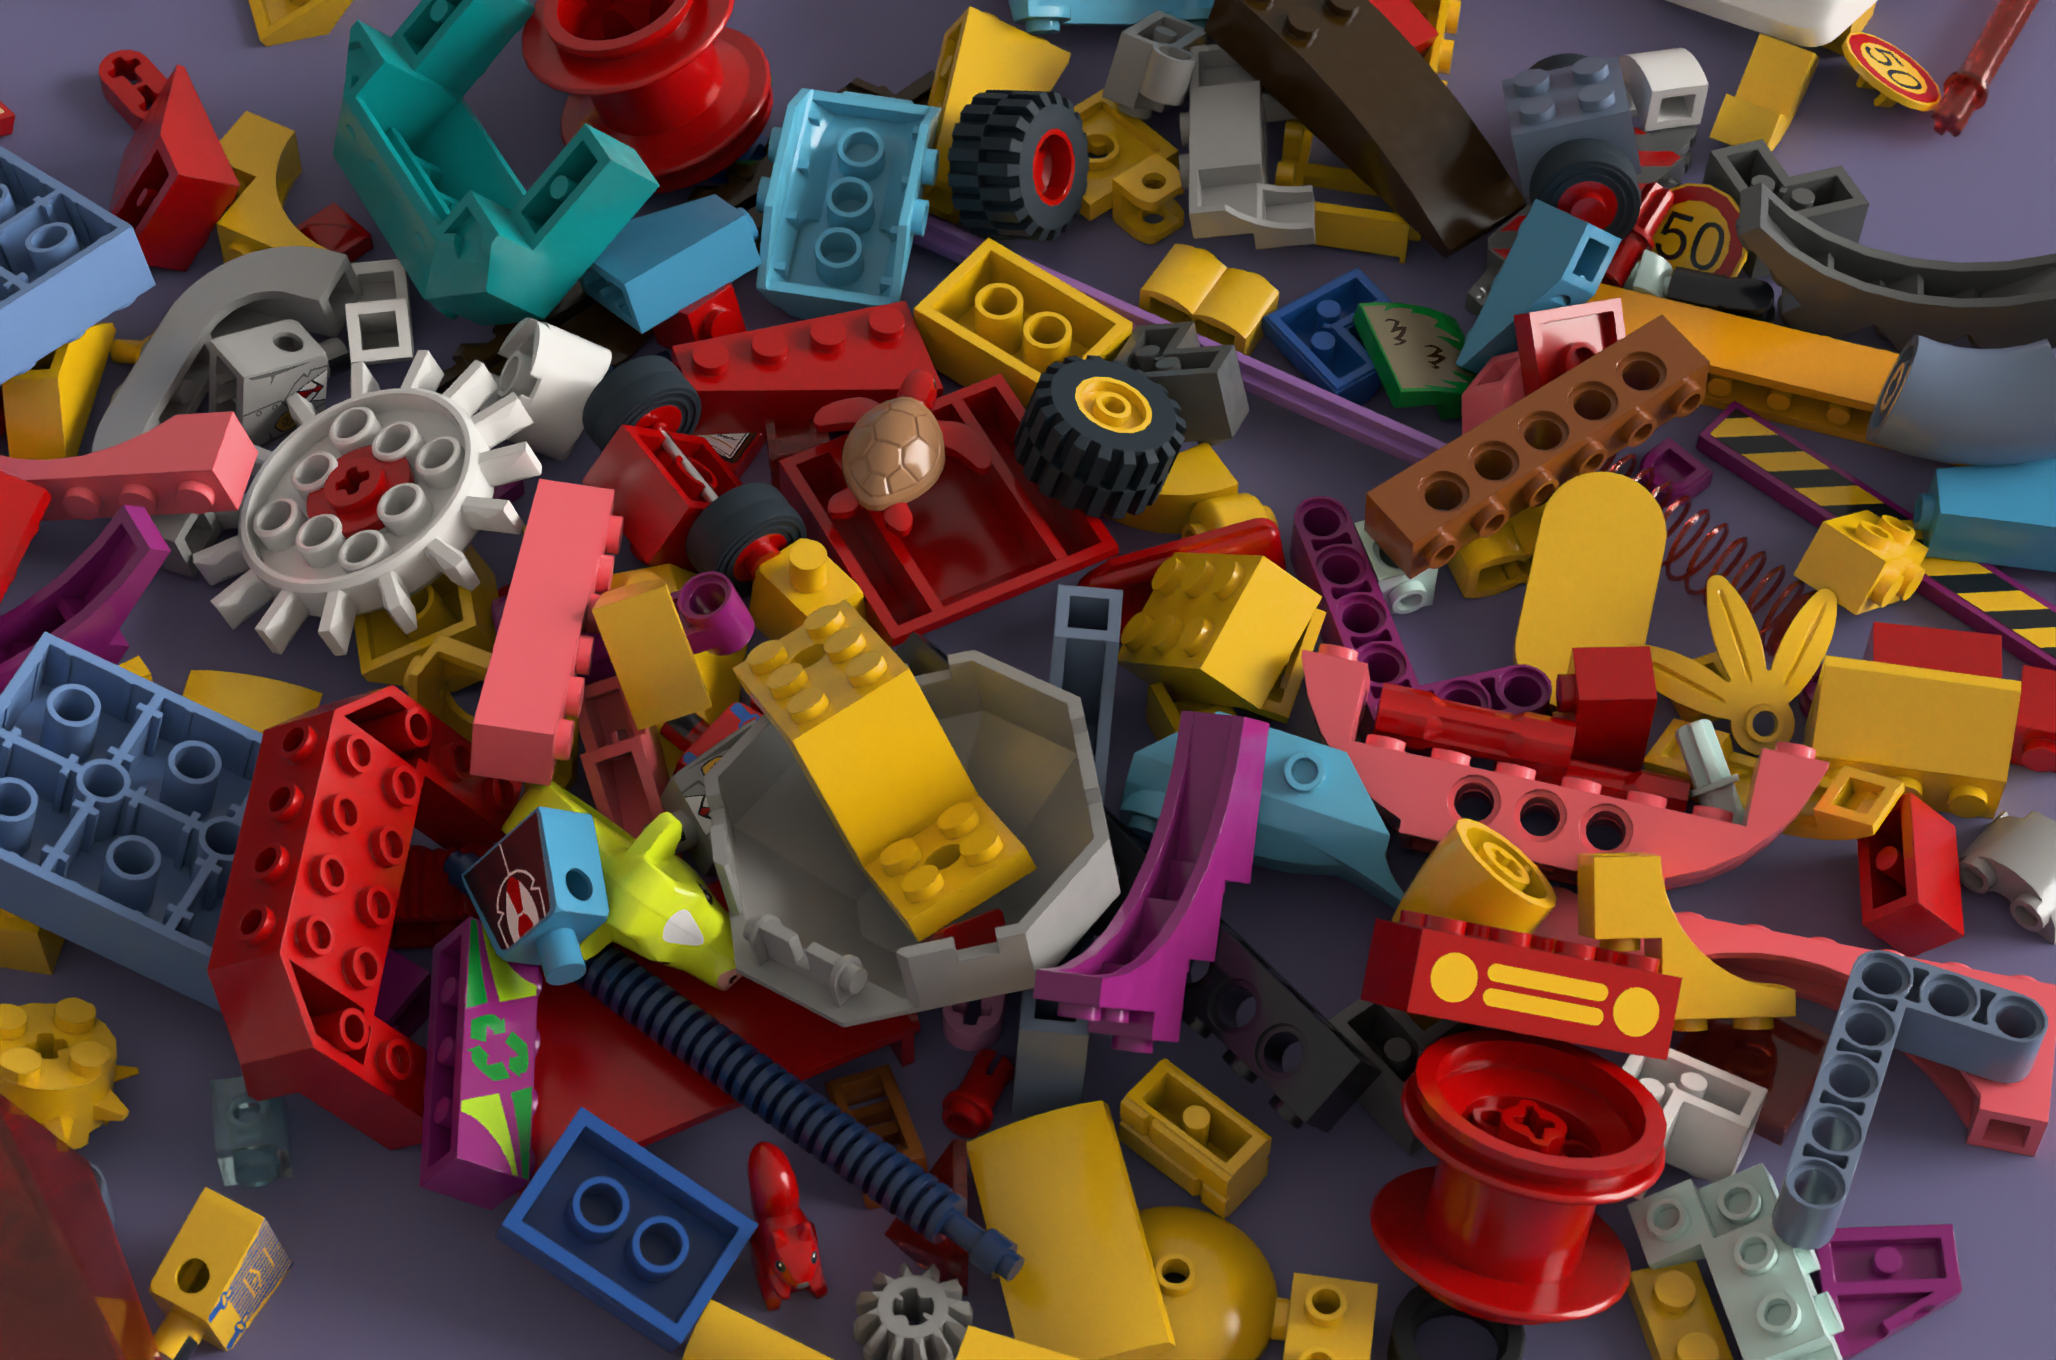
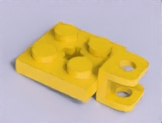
[1073,89,1185,244]

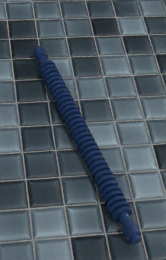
[443,850,1024,1281]

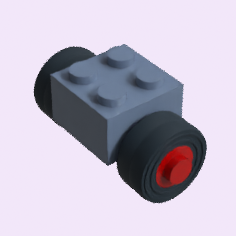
[1502,53,1642,241]

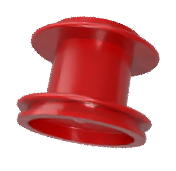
[521,0,773,194]
[1369,1029,1667,1325]

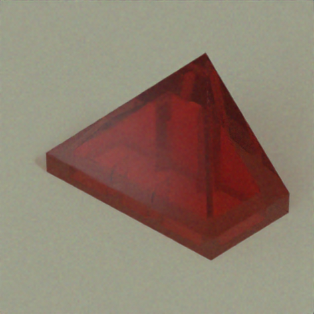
[884,1139,968,1296]

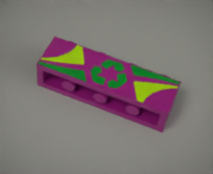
[419,916,543,1211]

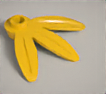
[1625,575,1837,756]

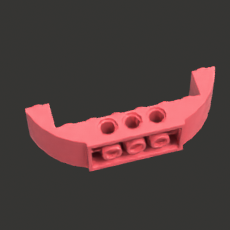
[1301,644,1829,891]

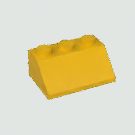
[1803,655,2021,819]

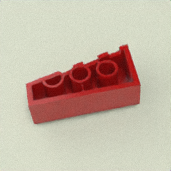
[672,300,944,439]

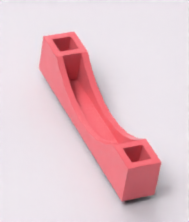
[0,411,258,521]

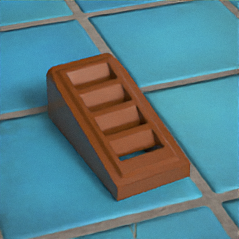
[824,1064,929,1209]

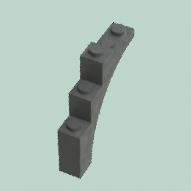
[1736,182,2056,353]

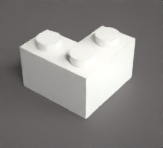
[1622,1048,1768,1201]

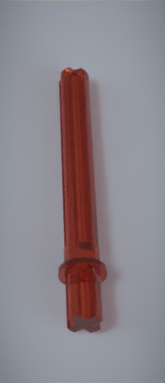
[1931,0,2039,137]

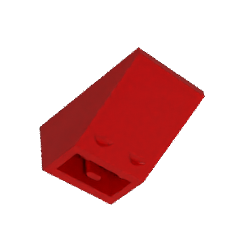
[109,65,240,272]

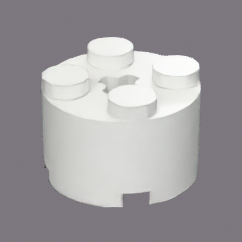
[480,318,612,462]

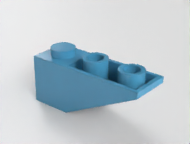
[1455,199,1622,374]

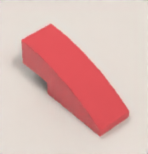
[578,675,683,859]

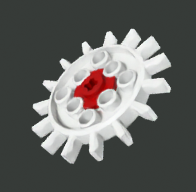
[192,350,542,656]

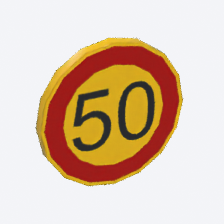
[1841,32,1942,112]
[1638,183,1748,278]

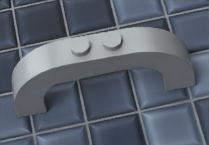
[92,246,363,578]

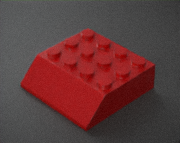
[779,373,1119,647]

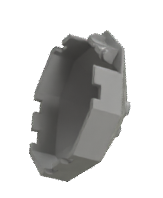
[704,650,1121,1028]

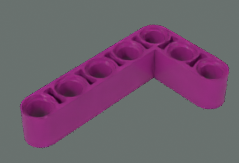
[1290,496,1552,760]

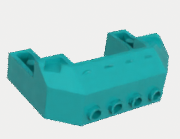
[332,0,660,326]

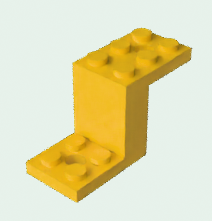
[732,599,1037,942]

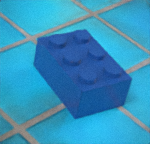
[495,1106,759,1354]

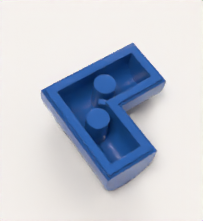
[1262,267,1393,406]

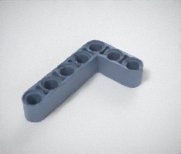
[1772,950,2048,1250]

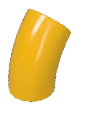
[1391,818,1557,1031]

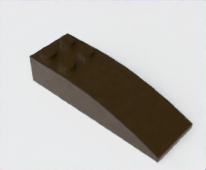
[1203,0,1527,259]

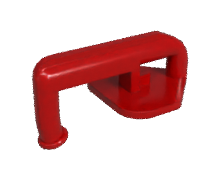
[1077,518,1287,645]

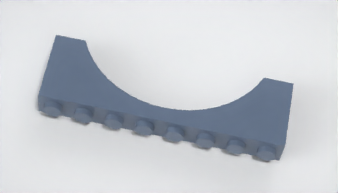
[1011,584,1123,1117]

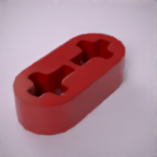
[98,50,168,131]

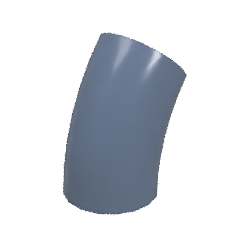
[1866,335,2056,465]

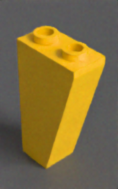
[922,6,1071,224]

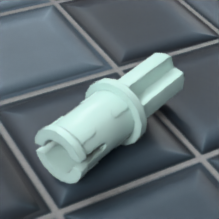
[1675,719,1744,825]

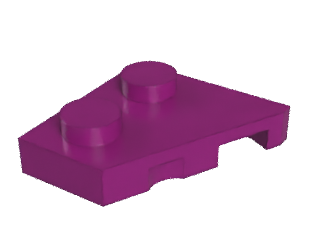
[1814,1224,1962,1360]

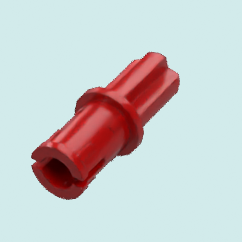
[1601,182,1674,288]

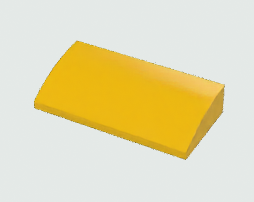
[965,1100,1176,1360]

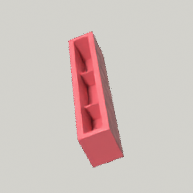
[470,479,624,786]

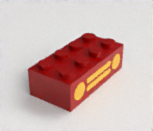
[1360,909,1682,1061]

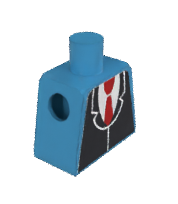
[461,806,610,985]

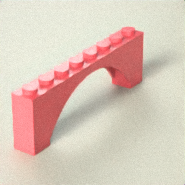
[1533,887,2056,1157]

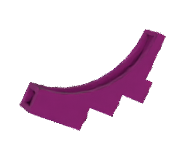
[0,504,171,695]
[1033,710,1269,1053]

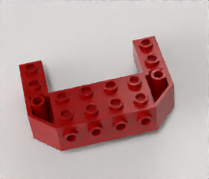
[207,685,522,1150]

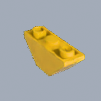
[2,322,116,460]

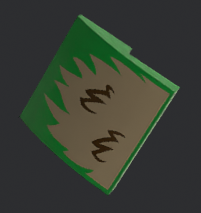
[1352,302,1478,420]

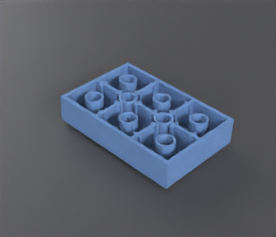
[0,146,156,385]
[0,632,263,1012]

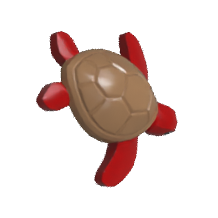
[813,369,992,537]

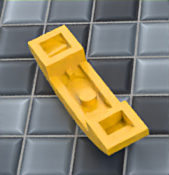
[1643,718,1905,840]

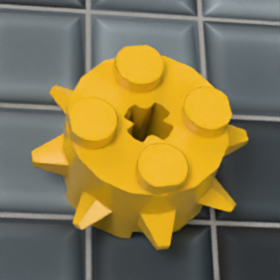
[0,998,139,1154]

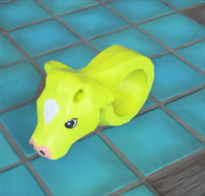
[501,781,743,991]

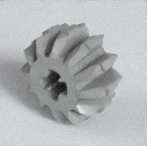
[853,1261,973,1360]

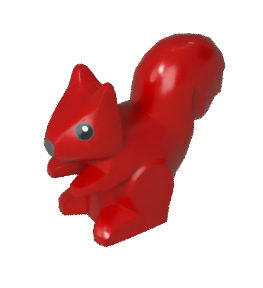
[747,1141,828,1311]

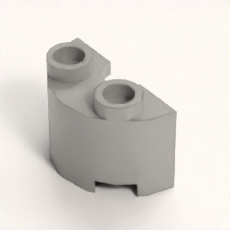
[1958,811,2056,945]

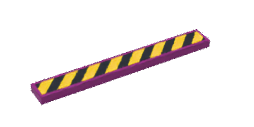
[1696,400,2056,671]

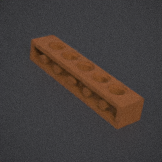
[1364,315,1710,579]

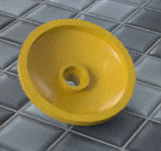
[1138,1206,1278,1360]

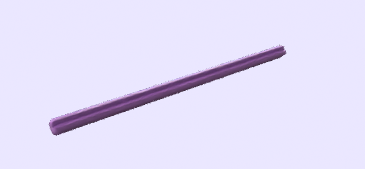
[912,215,1494,480]

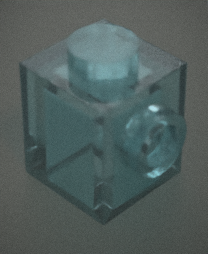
[210,1076,294,1187]

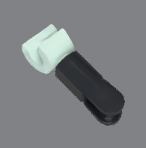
[1623,249,1775,323]

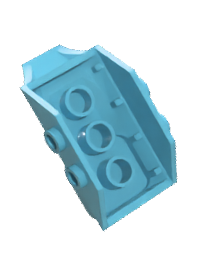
[756,88,941,320]
[1119,711,1405,909]

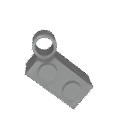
[1102,10,1208,119]

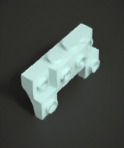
[1627,1163,1844,1360]

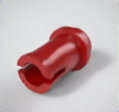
[942,1049,1015,1138]

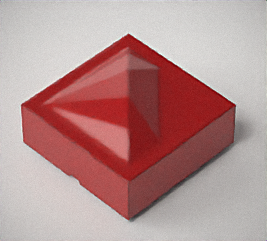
[296,202,373,262]

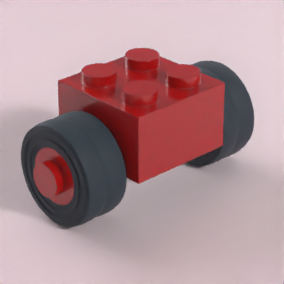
[582,355,807,598]

